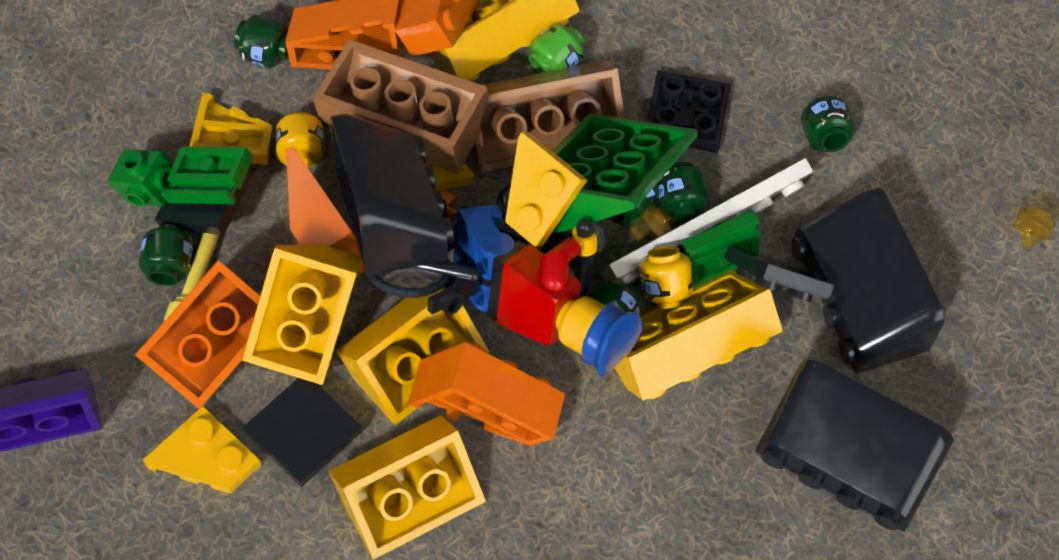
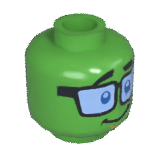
[528,24,585,73]

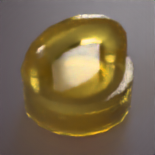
[630,203,673,245]
[1014,207,1056,249]

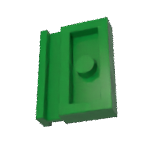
[161,147,254,204]
[682,210,760,288]

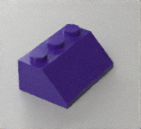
[0,369,101,452]

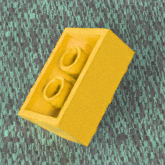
[242,244,362,385]
[336,286,490,425]
[329,415,486,560]

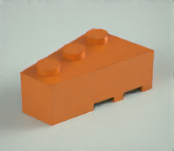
[285,0,407,70]
[395,0,481,56]
[407,342,565,446]

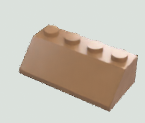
[313,39,488,174]
[473,60,625,173]

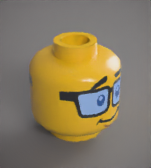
[275,111,326,168]
[639,246,693,309]

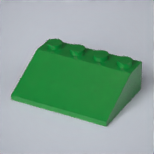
[552,113,698,233]

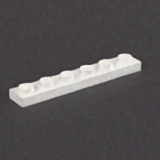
[601,158,813,285]

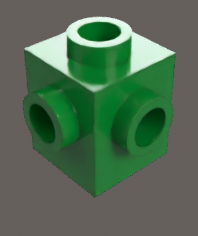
[107,149,173,207]

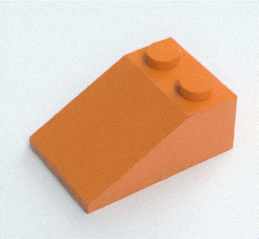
[286,146,365,276]
[135,260,261,409]

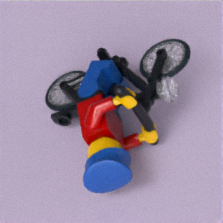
[367,183,643,376]

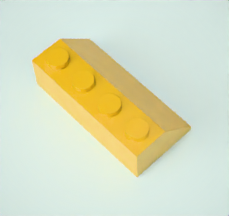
[425,0,580,81]
[614,269,783,401]

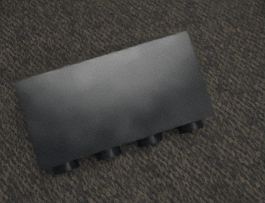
[330,113,454,276]
[791,187,944,374]
[755,360,954,532]

